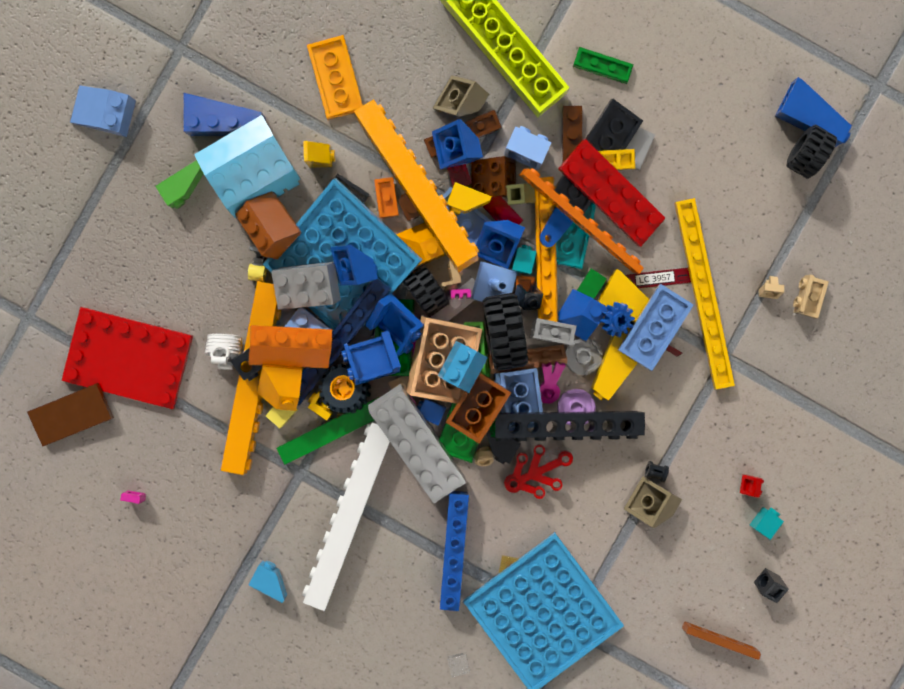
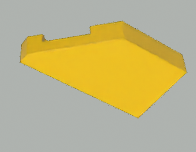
[598,149,635,170]

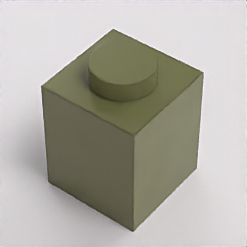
[506,183,536,205]

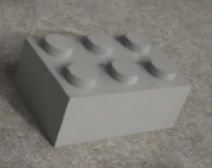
[271,262,341,310]

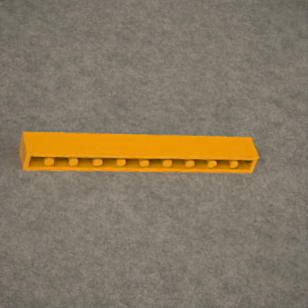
[354,99,479,273]
[221,281,282,475]

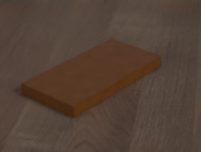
[27,383,114,447]

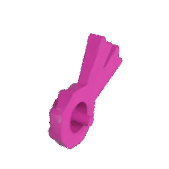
[539,361,565,404]

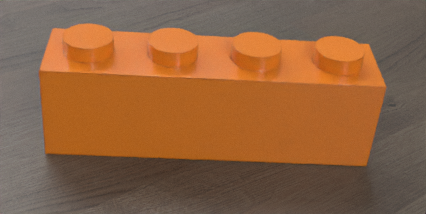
[248,325,332,368]

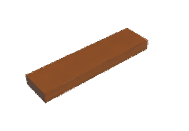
[682,622,761,660]

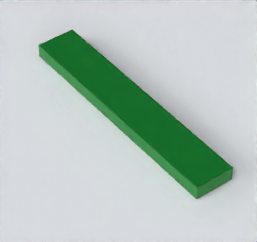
[276,397,380,465]

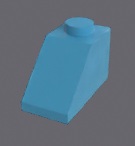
[249,561,287,603]

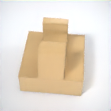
[759,276,784,299]

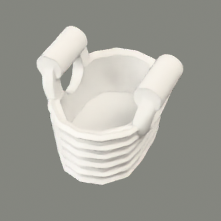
[204,334,243,370]

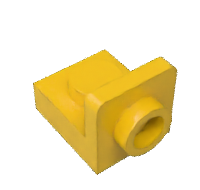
[308,391,333,420]

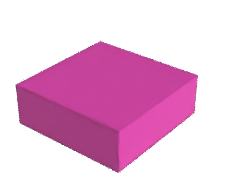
[120,490,146,504]

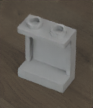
[530,318,576,345]

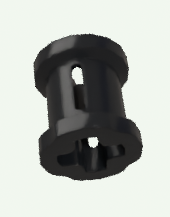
[645,461,669,482]

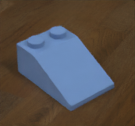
[70,85,136,137]

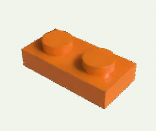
[374,177,399,219]

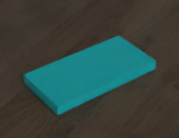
[556,202,596,269]

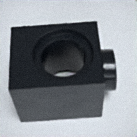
[754,568,789,603]

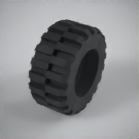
[483,293,528,371]

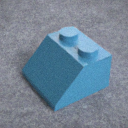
[438,341,488,393]

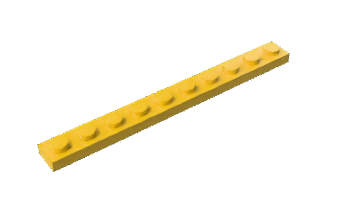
[674,198,735,390]

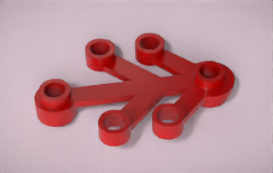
[504,444,573,499]

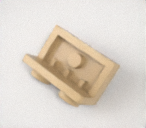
[440,261,463,292]
[793,275,829,319]

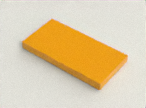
[307,35,363,120]

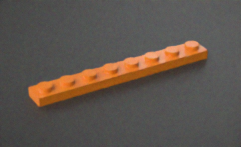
[519,168,644,274]

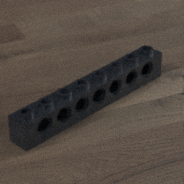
[490,411,645,442]

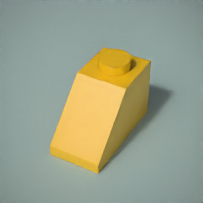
[303,141,336,168]
[447,182,492,215]

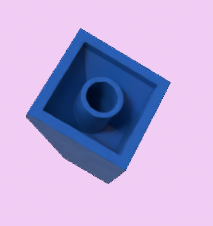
[432,119,483,169]
[476,220,525,269]
[330,245,378,286]
[558,289,608,341]

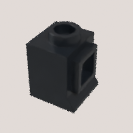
[515,284,543,310]

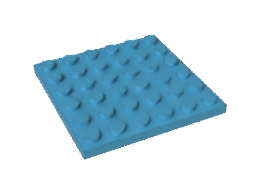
[263,178,423,331]
[463,532,624,689]

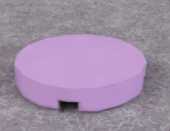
[557,388,596,426]

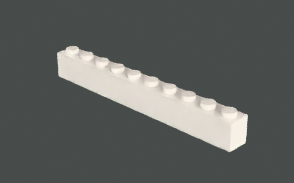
[302,421,390,611]

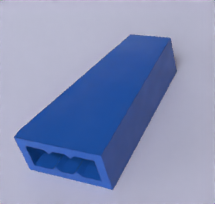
[775,77,852,147]

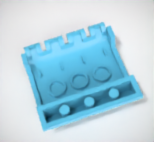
[194,115,301,218]

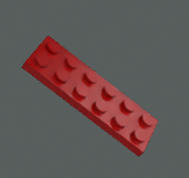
[558,139,666,247]

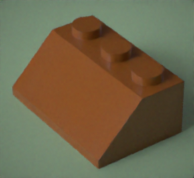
[235,191,302,260]
[446,372,511,444]

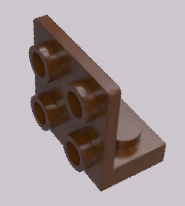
[471,156,516,198]

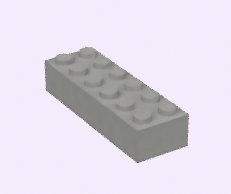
[368,384,466,503]

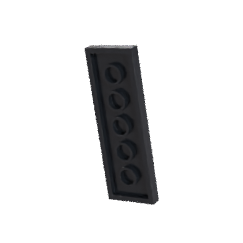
[554,99,643,215]

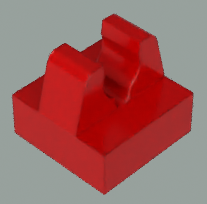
[740,474,764,497]

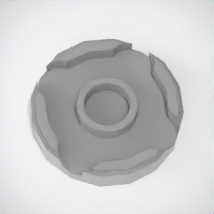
[565,338,603,375]

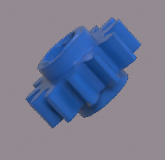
[600,302,635,337]

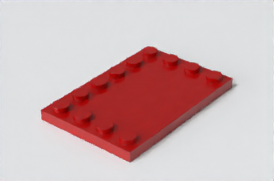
[61,307,193,409]

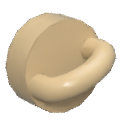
[474,446,494,466]

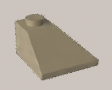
[433,75,489,117]
[624,477,682,528]

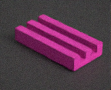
[451,289,471,299]

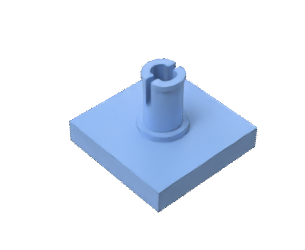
[471,262,517,302]

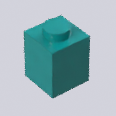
[512,245,537,275]
[749,507,784,540]

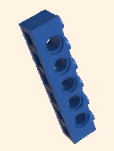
[440,491,469,611]

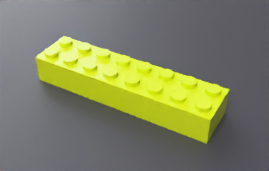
[440,0,570,118]

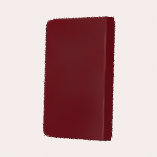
[483,196,523,225]

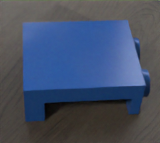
[365,293,424,356]
[341,331,401,385]

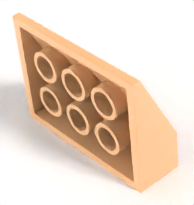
[406,316,482,404]

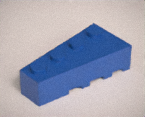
[184,93,266,136]

